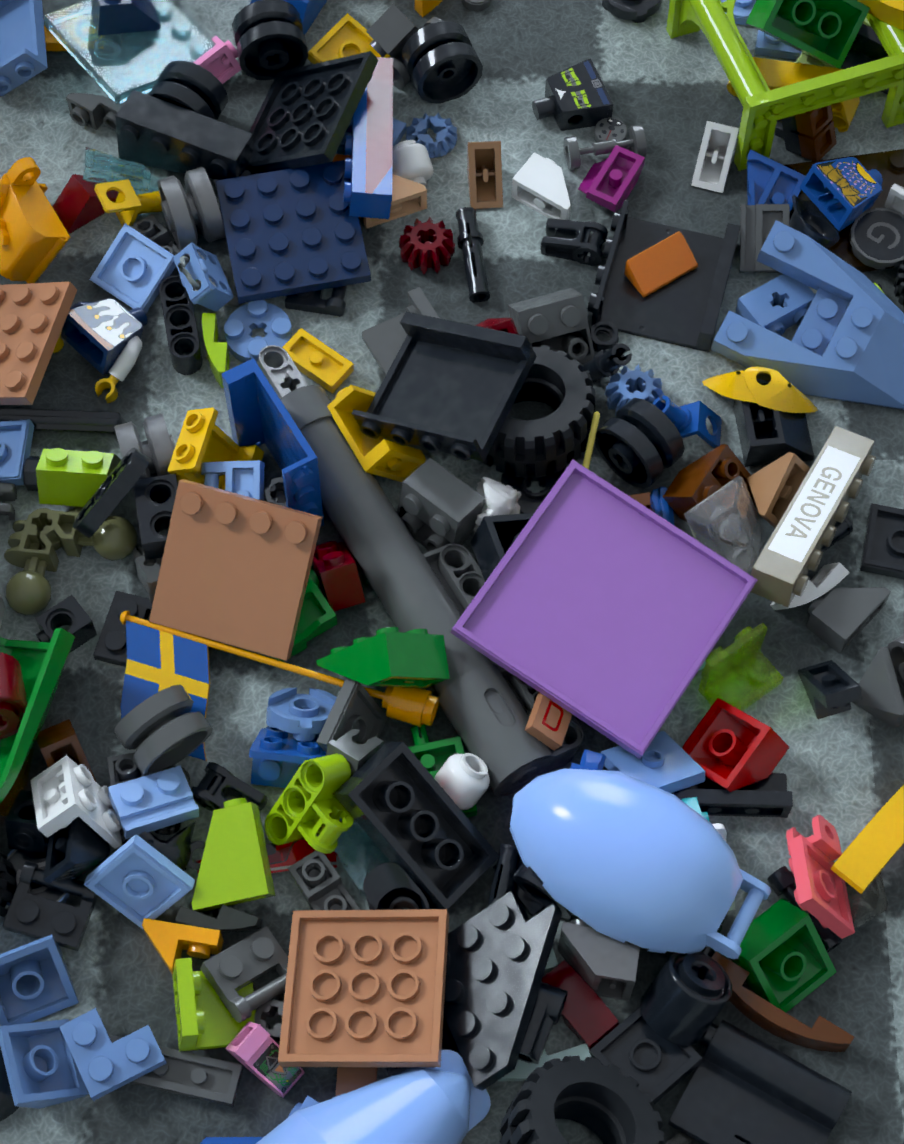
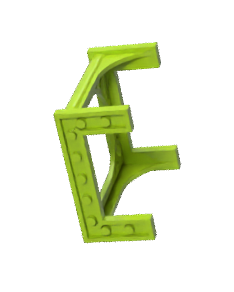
[666,0,904,171]

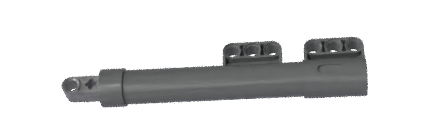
[257,345,584,797]

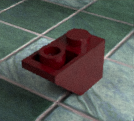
[312,541,366,612]

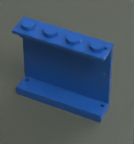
[221,358,324,527]

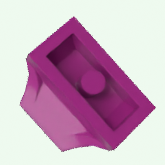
[578,145,645,212]

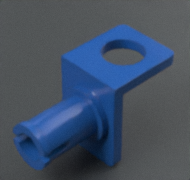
[653,395,722,448]

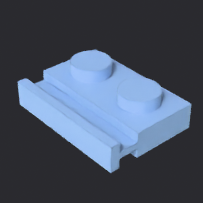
[108,766,199,839]

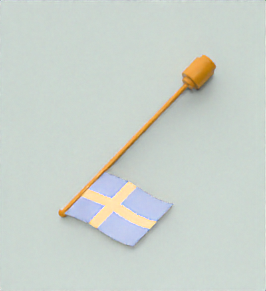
[120,611,439,761]

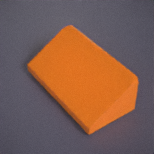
[624,231,698,298]

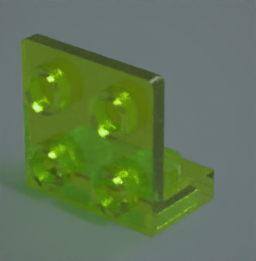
[698,623,784,711]

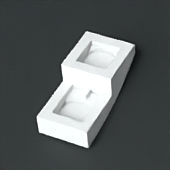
[770,562,850,610]

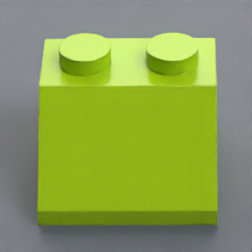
[36,448,121,507]

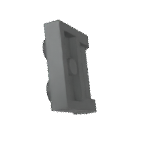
[200,926,288,1023]

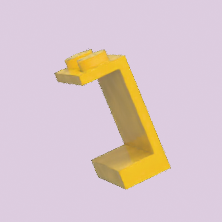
[327,385,427,482]

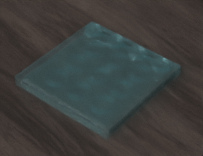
[44,0,214,104]

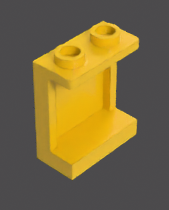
[167,407,264,490]

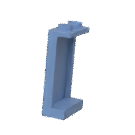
[0,0,48,96]

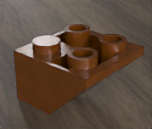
[663,444,756,544]

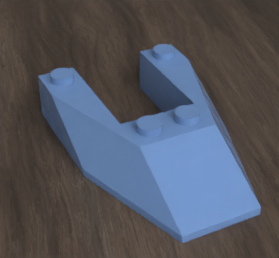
[711,220,904,410]

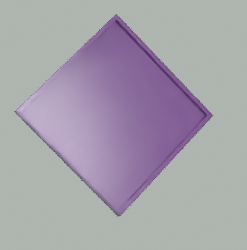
[451,460,758,759]

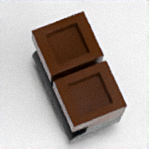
[775,105,837,162]

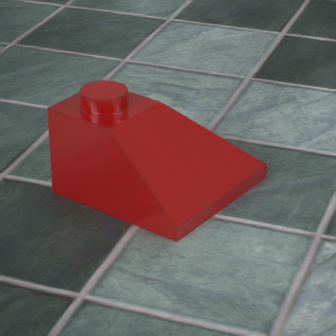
[682,698,790,792]

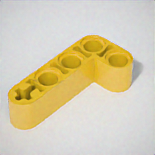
[727,57,860,132]

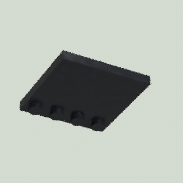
[241,51,378,175]

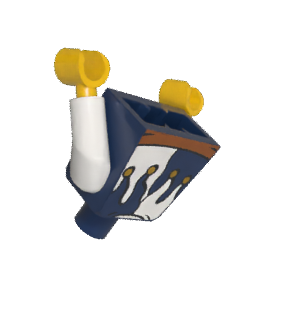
[53,298,147,403]

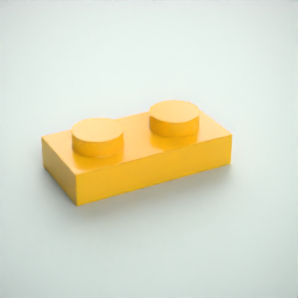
[282,328,354,394]

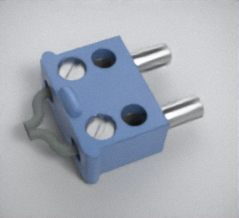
[173,242,239,312]

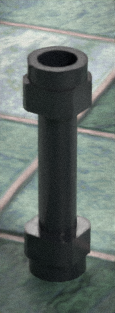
[767,866,842,953]

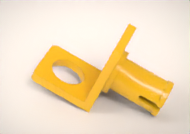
[94,179,162,227]

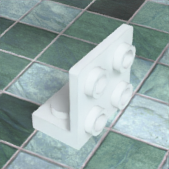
[30,755,122,849]

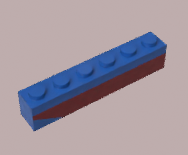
[343,57,393,219]

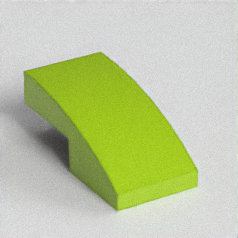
[202,313,230,388]

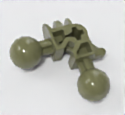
[4,506,137,616]

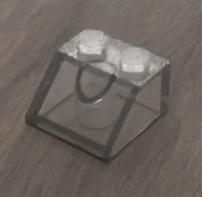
[684,476,766,573]

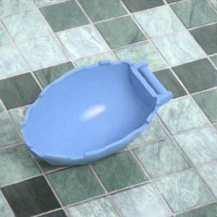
[509,768,771,959]

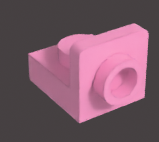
[193,36,242,84]

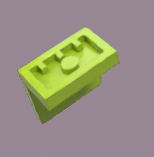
[172,958,256,1052]

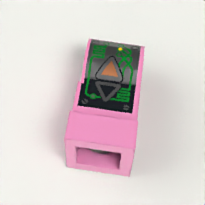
[225,1021,305,1098]

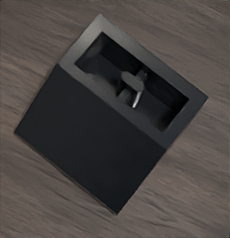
[733,383,814,467]

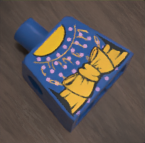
[800,157,883,231]

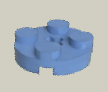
[224,299,292,363]
[266,687,337,742]

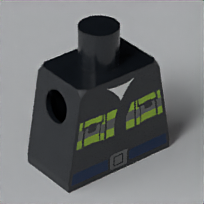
[532,58,613,131]

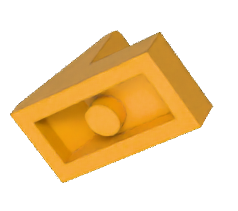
[142,918,224,974]

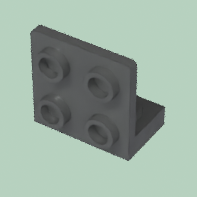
[362,287,439,376]

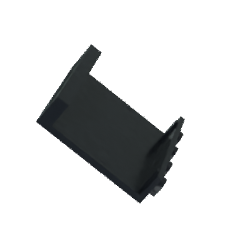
[587,200,741,352]

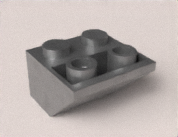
[558,919,640,1001]

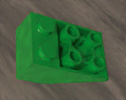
[316,627,450,688]

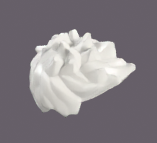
[474,477,521,534]

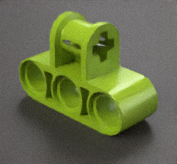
[264,753,354,854]

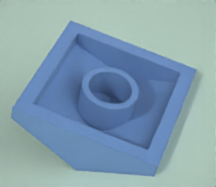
[0,1019,88,1109]

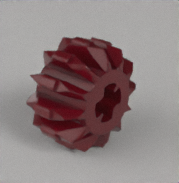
[399,217,455,275]

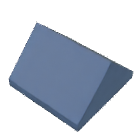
[0,934,79,1026]

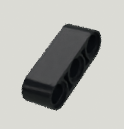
[159,276,203,375]

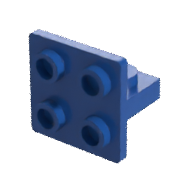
[249,726,326,788]

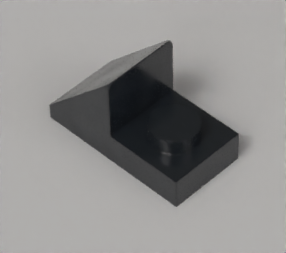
[798,660,862,719]

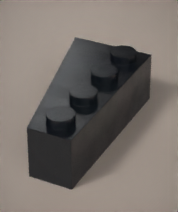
[115,90,253,180]

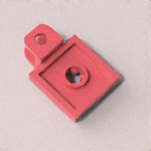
[786,814,855,939]

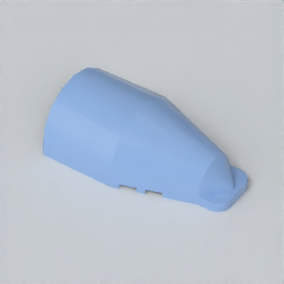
[256,1049,491,1144]

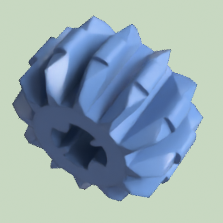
[605,364,664,416]

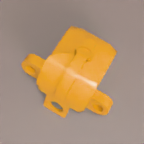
[0,157,71,284]

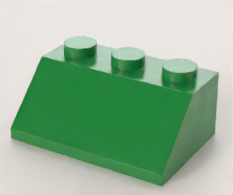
[746,0,870,69]

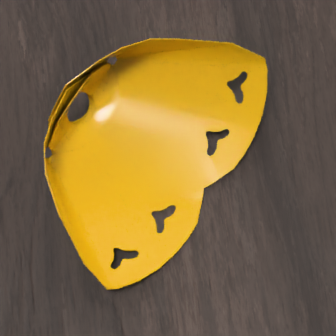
[702,367,818,413]

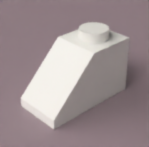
[511,152,571,220]

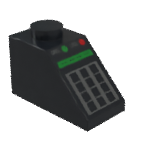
[43,817,110,884]

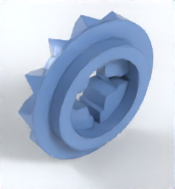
[406,112,457,158]

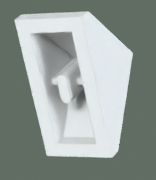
[691,121,739,193]

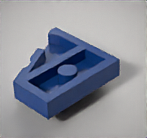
[747,149,806,211]

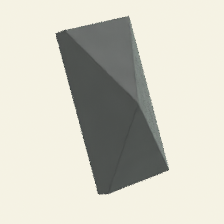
[852,646,904,728]

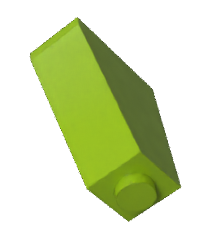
[191,798,276,912]

